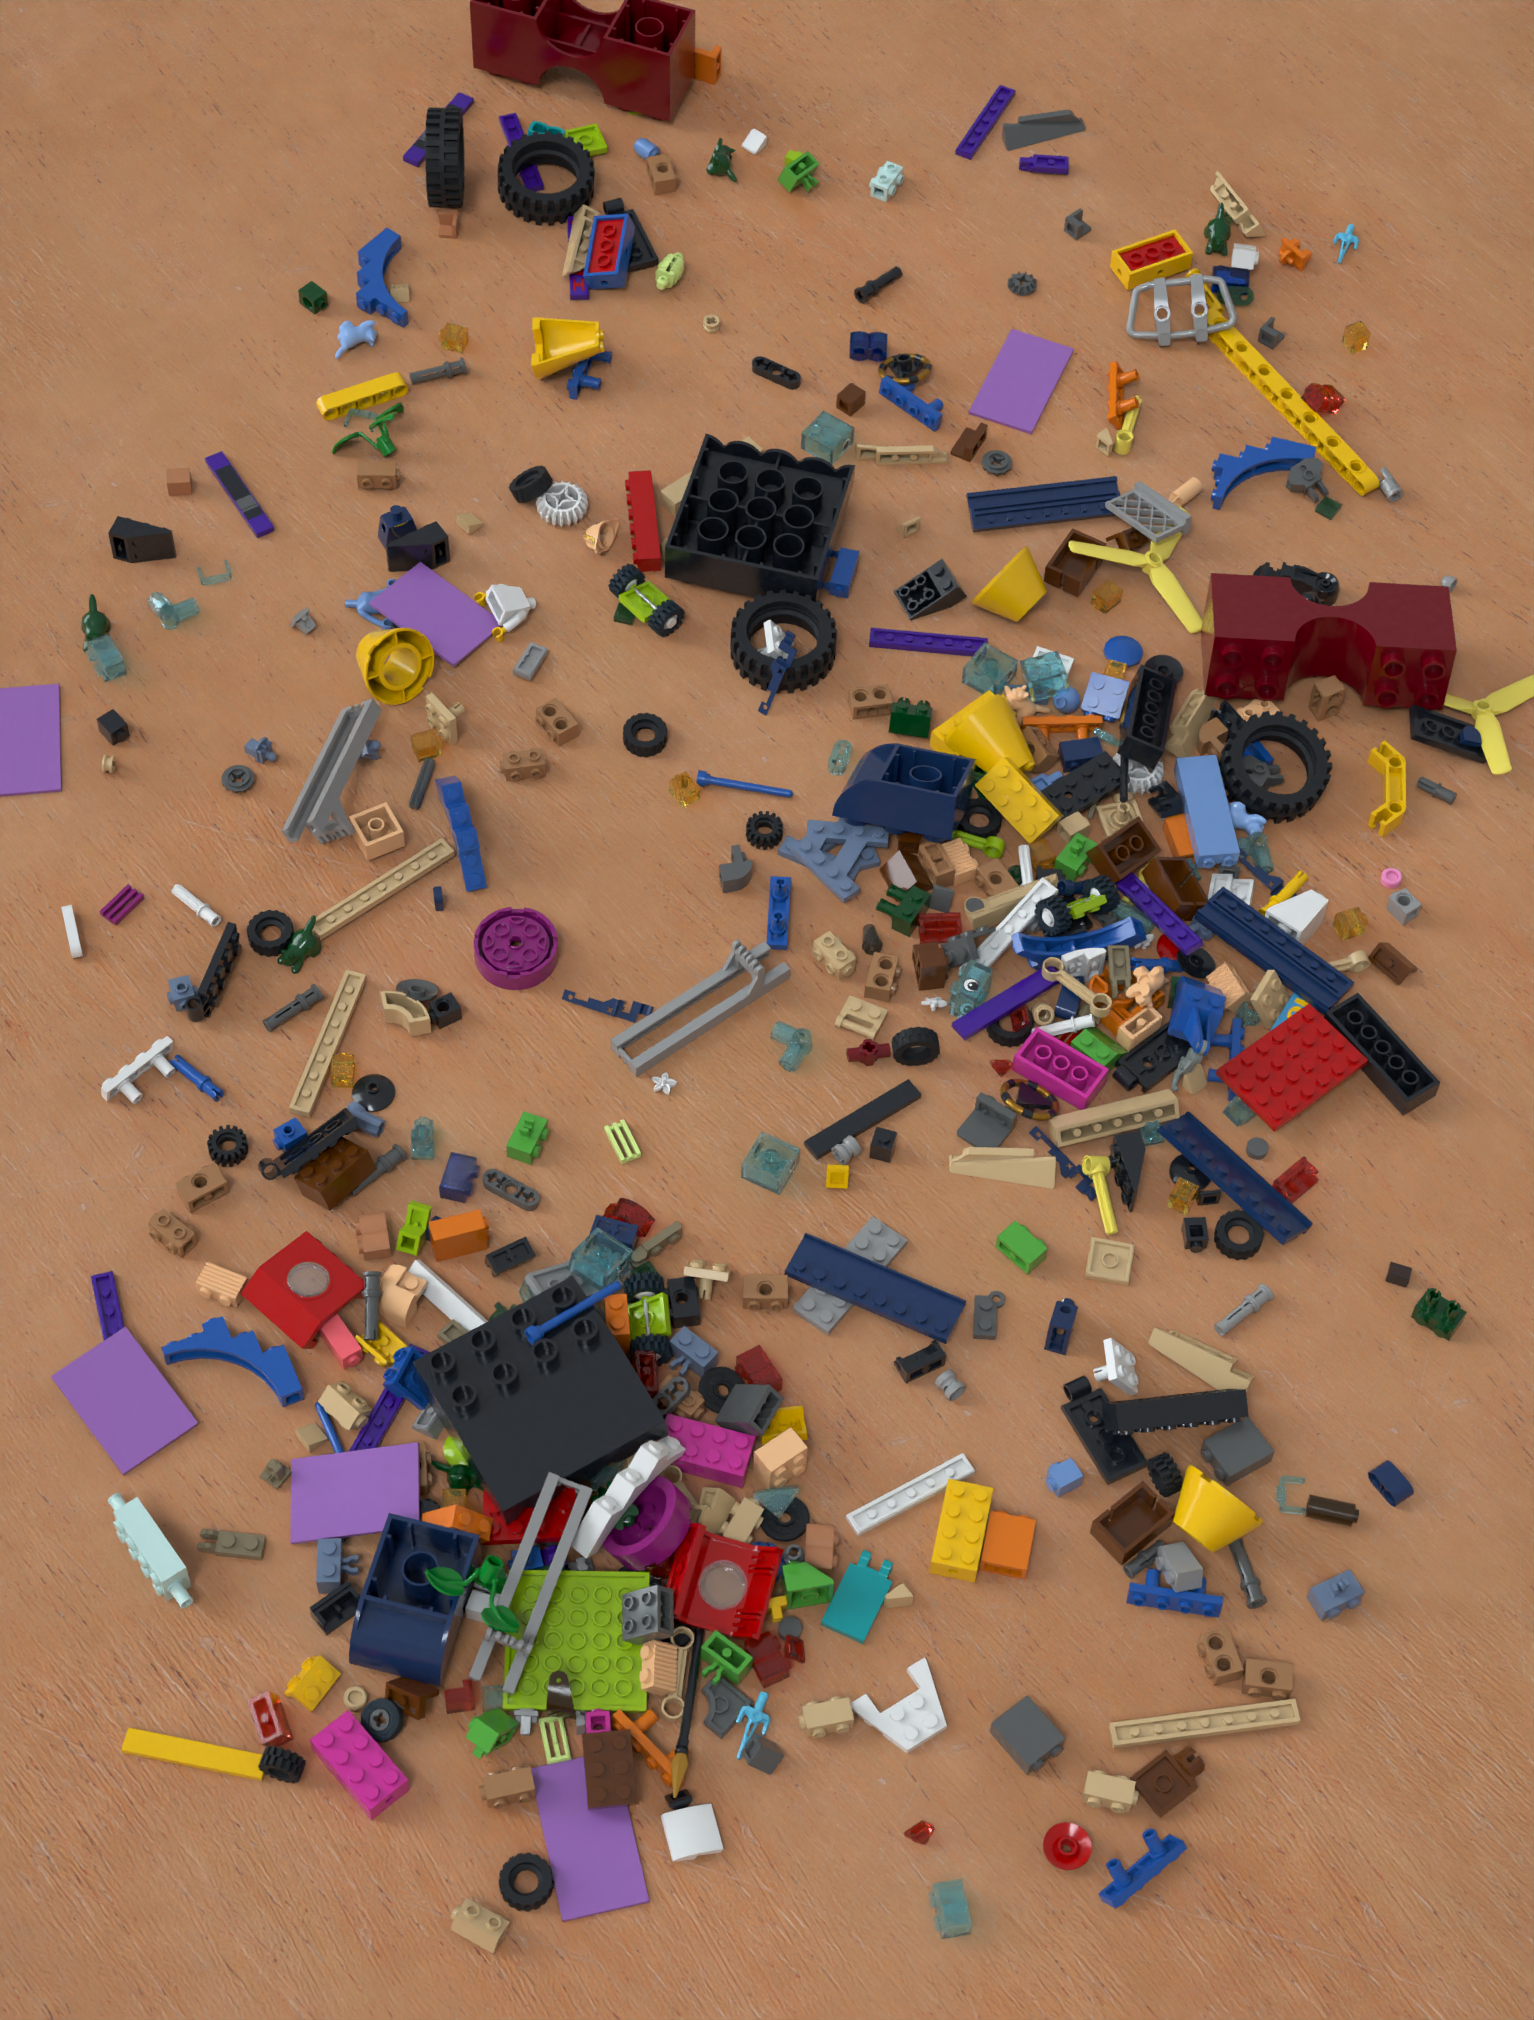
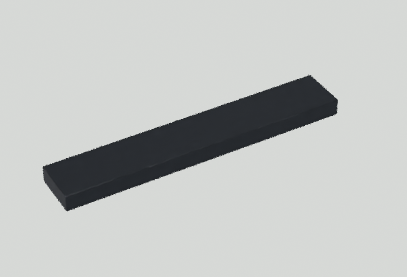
[804,1079,921,1160]

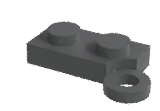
[973,1291,1005,1340]

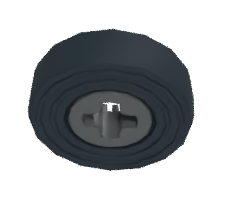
[360,1698,404,1742]

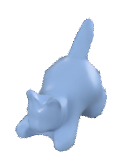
[335,320,377,359]
[1229,801,1267,841]

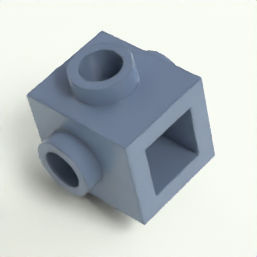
[167,975,199,1012]

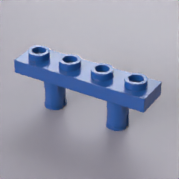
[567,351,612,400]
[879,376,943,432]
[766,876,791,950]
[1207,1018,1245,1102]
[1126,1569,1223,1617]
[1098,1828,1187,1909]

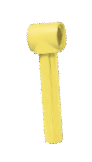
[1114,395,1142,455]
[1082,1155,1118,1236]

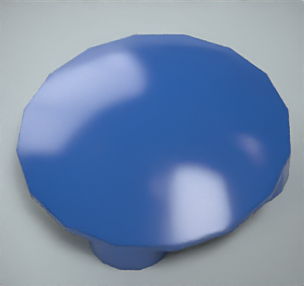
[1104,636,1143,669]

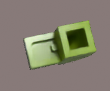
[396,1200,432,1256]

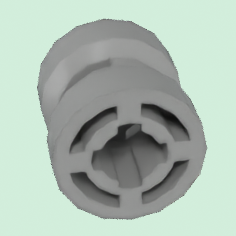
[831,1136,862,1165]
[935,1369,966,1401]

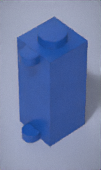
[824,547,859,598]

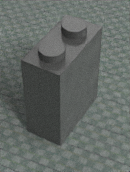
[715,1384,784,1436]
[1201,1417,1274,1487]
[990,1695,1065,1775]

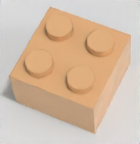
[349,802,405,861]
[753,1428,808,1492]

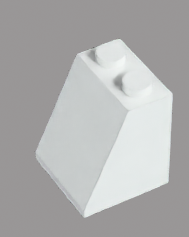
[1265,889,1329,945]

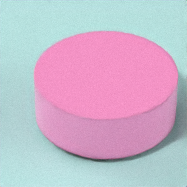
[1380,868,1402,889]

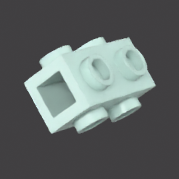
[869,161,904,202]

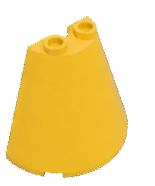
[531,317,605,379]
[944,694,1036,773]

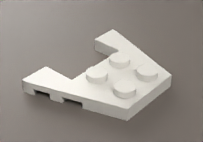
[850,1657,947,1753]

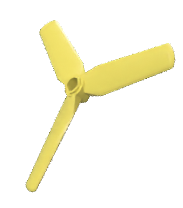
[1069,506,1203,634]
[1444,674,1534,775]

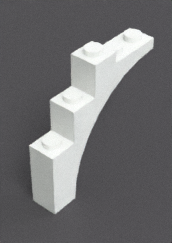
[571,1436,686,1559]

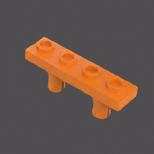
[1107,361,1140,430]
[1020,714,1103,741]
[612,1709,690,1788]

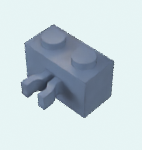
[669,1326,718,1377]
[316,1538,359,1594]
[1307,1569,1365,1621]

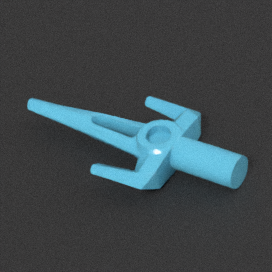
[1333,224,1359,264]
[736,1691,771,1760]

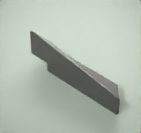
[1002,110,1085,151]

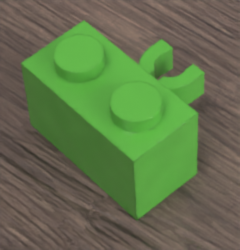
[777,151,820,192]
[1054,832,1097,882]
[506,1111,550,1165]
[701,1630,753,1686]
[466,1707,520,1759]

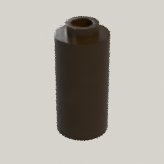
[1305,1495,1359,1527]

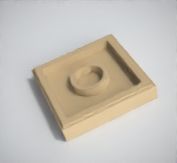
[1084,1237,1135,1286]

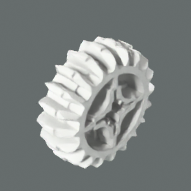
[536,480,588,528]
[1113,753,1164,796]

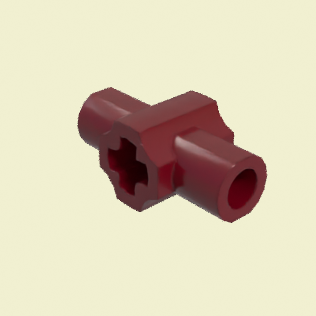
[846,1039,891,1066]

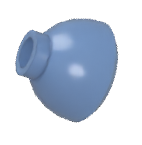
[1053,686,1080,714]

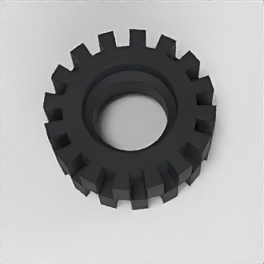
[746,811,783,850]
[207,1125,248,1167]
[1147,1452,1183,1498]
[258,1746,306,1783]

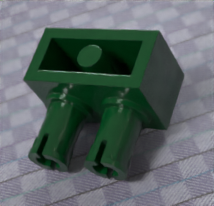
[889,697,933,738]
[876,884,931,937]
[1411,1288,1467,1341]

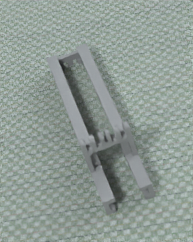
[281,698,382,844]
[610,939,790,1077]
[468,1472,593,1696]

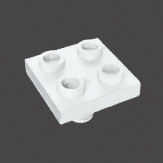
[757,620,796,659]
[1093,1338,1139,1396]

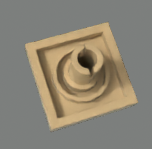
[425,693,465,746]
[1095,799,1144,838]
[1247,970,1290,1029]
[683,1259,732,1300]

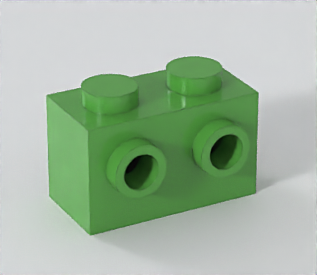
[996,1221,1048,1275]

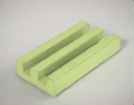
[604,1119,641,1164]
[539,1716,571,1765]

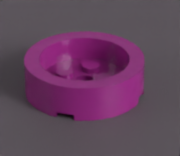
[474,907,558,990]
[602,1476,692,1571]

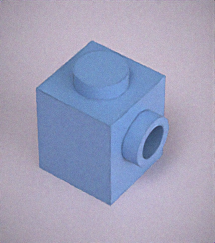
[1045,1458,1083,1498]

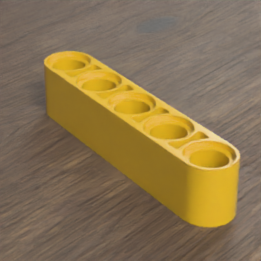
[316,372,409,421]

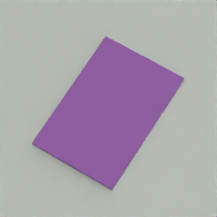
[369,562,503,667]
[51,1326,198,1476]
[290,1442,420,1544]

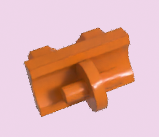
[1279,237,1312,271]

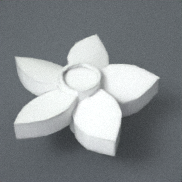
[1134,934,1154,949]
[921,997,947,1011]
[652,1072,677,1095]

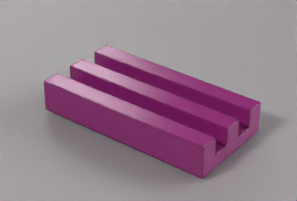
[100,884,144,925]

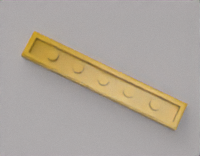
[121,1727,264,1781]

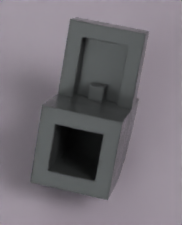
[719,845,752,893]

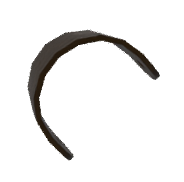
[546,1671,576,1720]

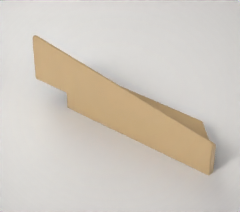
[966,873,1059,933]
[1148,1327,1255,1394]
[668,1487,735,1572]

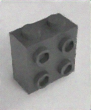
[622,1585,674,1645]

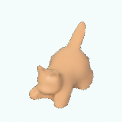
[1004,685,1051,725]
[1126,966,1169,1007]

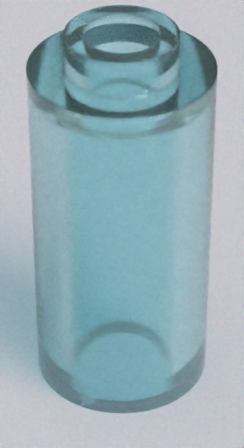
[1110,899,1155,935]

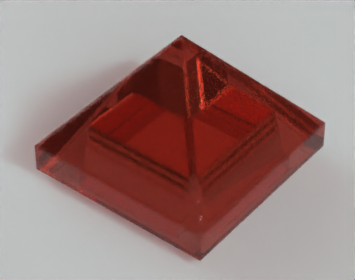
[1010,1004,1030,1033]
[989,1059,1013,1077]
[783,1634,805,1664]
[903,1820,935,1845]

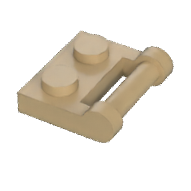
[834,995,888,1041]

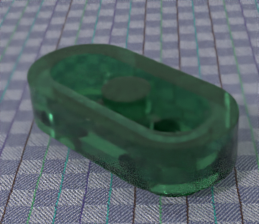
[1217,286,1254,306]

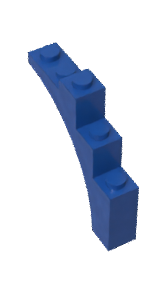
[356,227,408,328]
[1211,437,1316,510]
[435,776,487,892]
[1011,916,1147,970]
[161,1316,304,1407]

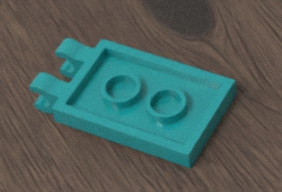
[821,1550,893,1644]

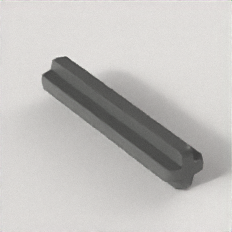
[409,757,435,810]

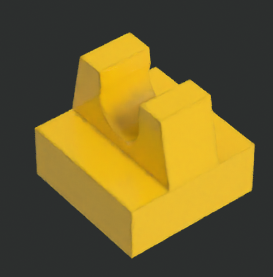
[826,1164,849,1189]
[766,1595,787,1623]

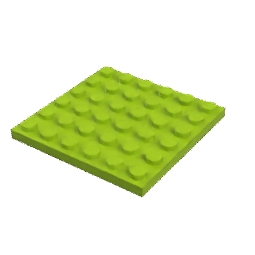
[503,1570,650,1713]

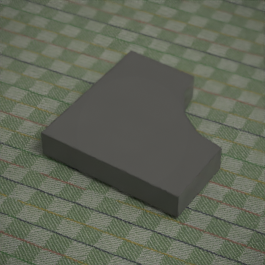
[702,1675,753,1739]

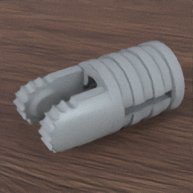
[1376,467,1404,502]

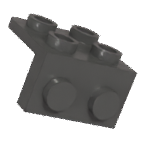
[941,925,996,969]
[957,1092,1017,1148]

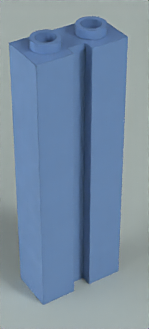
[1174,755,1240,868]

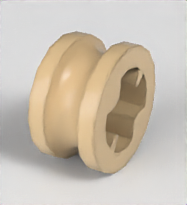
[703,314,720,333]
[101,755,116,774]

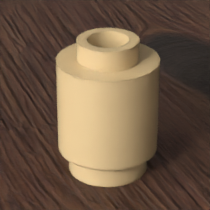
[1031,1002,1054,1026]

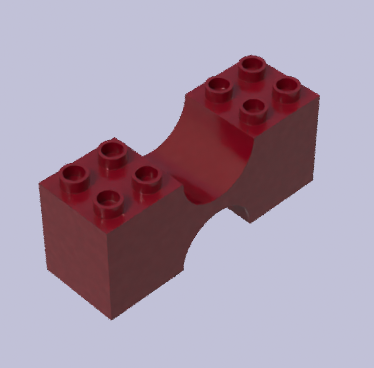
[470,0,696,122]
[1201,573,1457,710]

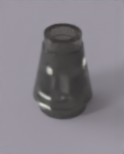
[862,924,883,955]

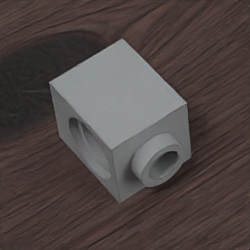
[1387,888,1422,926]

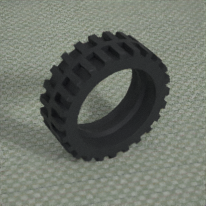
[425,108,465,208]
[498,131,595,226]
[730,590,837,693]
[1218,711,1332,824]

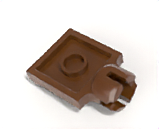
[1130,1747,1205,1818]

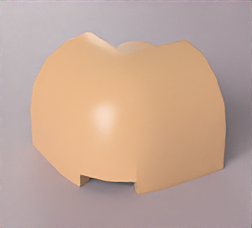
[378,1264,427,1328]

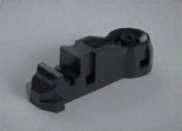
[1253,562,1340,606]

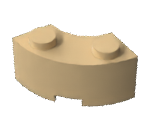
[380,991,431,1037]

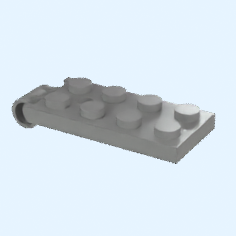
[525,1251,633,1297]

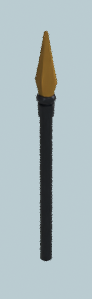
[1119,701,1129,803]
[671,1629,704,1798]

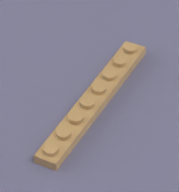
[312,838,455,941]
[289,970,367,1117]
[1108,1699,1301,1749]

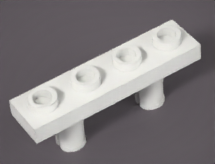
[101,1036,176,1104]

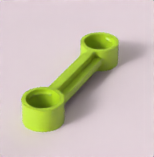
[952,830,1006,859]

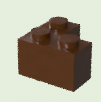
[912,942,949,991]

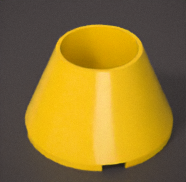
[971,546,1047,622]
[356,628,434,705]
[1173,1465,1264,1553]

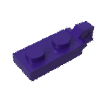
[1019,154,1069,174]

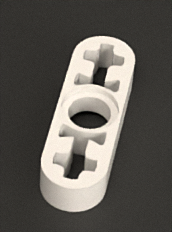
[61,905,83,959]

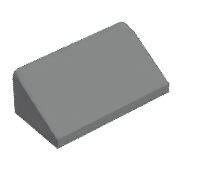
[412,1402,444,1439]

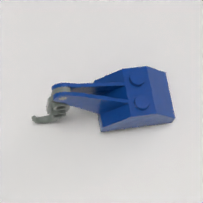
[1167,975,1226,1092]

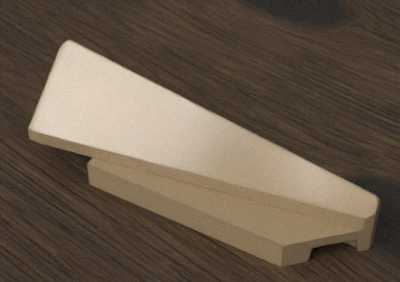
[1210,171,1266,237]
[562,204,599,278]
[855,443,948,465]
[1165,688,1218,758]
[949,1147,1056,1189]

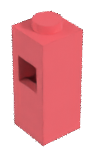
[318,1314,363,1370]

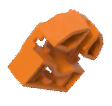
[1088,965,1164,1036]

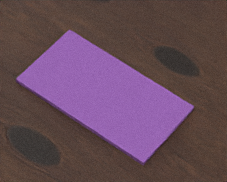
[968,329,1074,434]
[0,684,61,797]
[531,1757,649,1922]

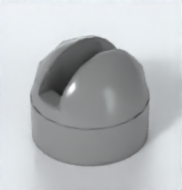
[1441,575,1458,592]

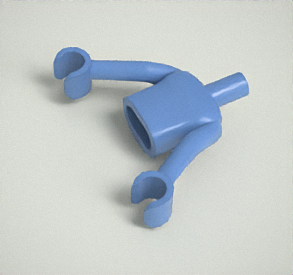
[345,579,397,630]

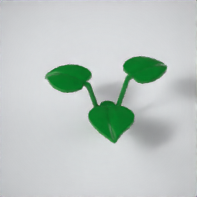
[332,403,404,457]
[425,1555,519,1633]

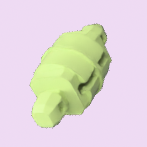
[655,252,684,290]

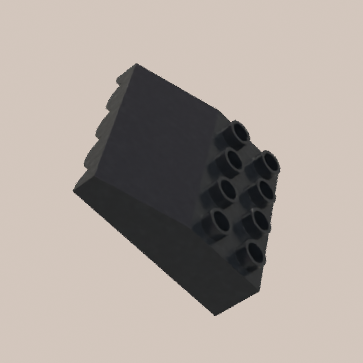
[665,433,855,602]
[413,1276,668,1525]

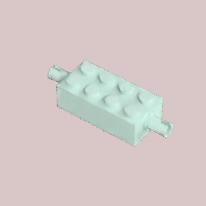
[108,1493,193,1609]

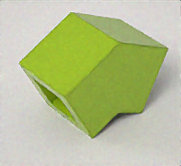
[785,150,802,166]

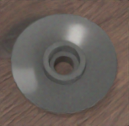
[396,979,438,1002]

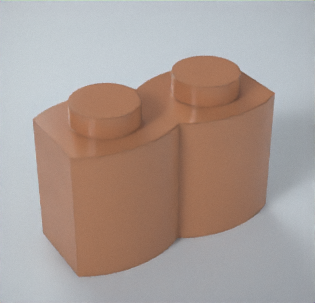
[355,1211,391,1260]
[804,1524,839,1575]

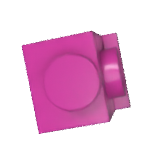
[586,1709,611,1733]

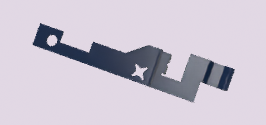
[758,630,797,716]
[1238,848,1297,898]
[562,989,654,1023]
[1029,1126,1097,1202]

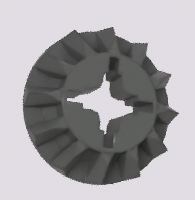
[1008,271,1037,295]
[981,450,1012,476]
[222,765,254,794]

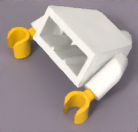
[474,584,536,643]

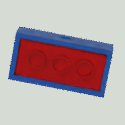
[583,214,635,289]

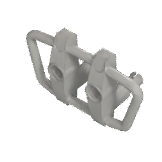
[1126,274,1237,346]

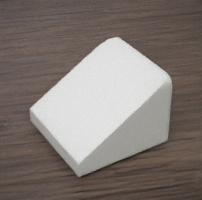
[742,128,767,155]

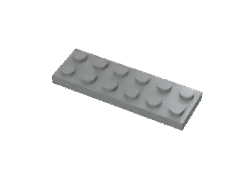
[792,1216,908,1336]

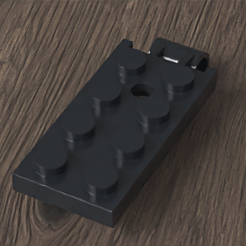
[603,197,659,272]
[1409,704,1486,764]
[1041,751,1130,821]
[185,922,242,1022]
[1112,1021,1191,1094]
[258,1107,359,1180]
[1060,1375,1147,1485]

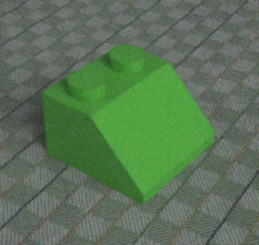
[1070,1027,1127,1073]
[781,1561,834,1610]

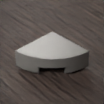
[576,1710,586,1735]

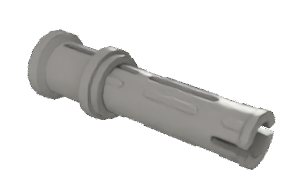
[1214,1283,1274,1336]

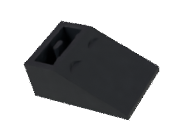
[108,516,177,563]
[386,521,450,572]
[894,559,967,620]
[1108,1130,1146,1212]

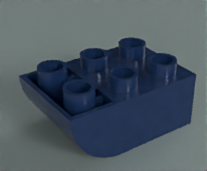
[832,743,976,843]
[349,1513,482,1686]

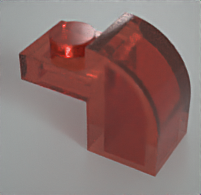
[603,1198,655,1237]

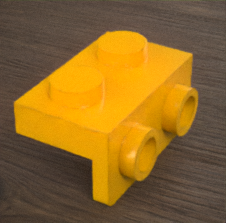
[355,1320,410,1368]
[760,1406,807,1445]
[284,1655,341,1712]

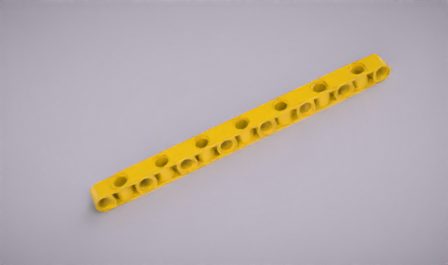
[1197,307,1380,496]

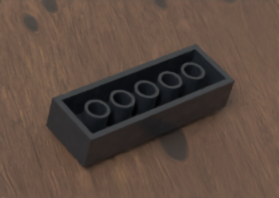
[1117,665,1177,769]
[1324,993,1440,1116]
[1102,1389,1249,1435]

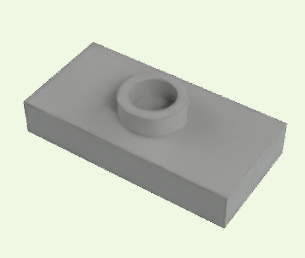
[513,642,548,681]

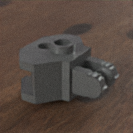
[1286,458,1329,503]
[1242,755,1284,790]

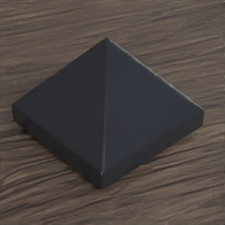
[664,1789,693,1810]

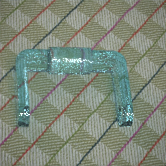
[344,409,378,432]
[196,560,232,585]
[1093,727,1119,746]
[1277,1476,1306,1514]

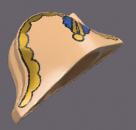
[583,518,620,554]

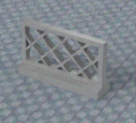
[1105,481,1192,543]

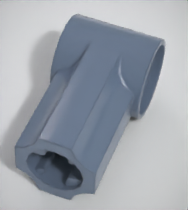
[347,1102,386,1138]

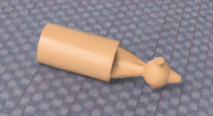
[1168,477,1203,507]

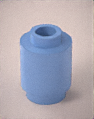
[634,138,660,161]

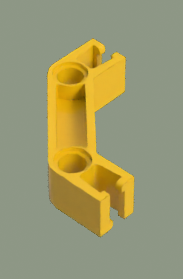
[1368,740,1406,837]

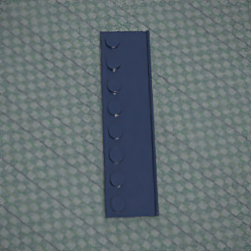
[966,476,1122,532]
[1194,886,1354,1015]
[1157,1111,1313,1245]
[785,1233,966,1344]

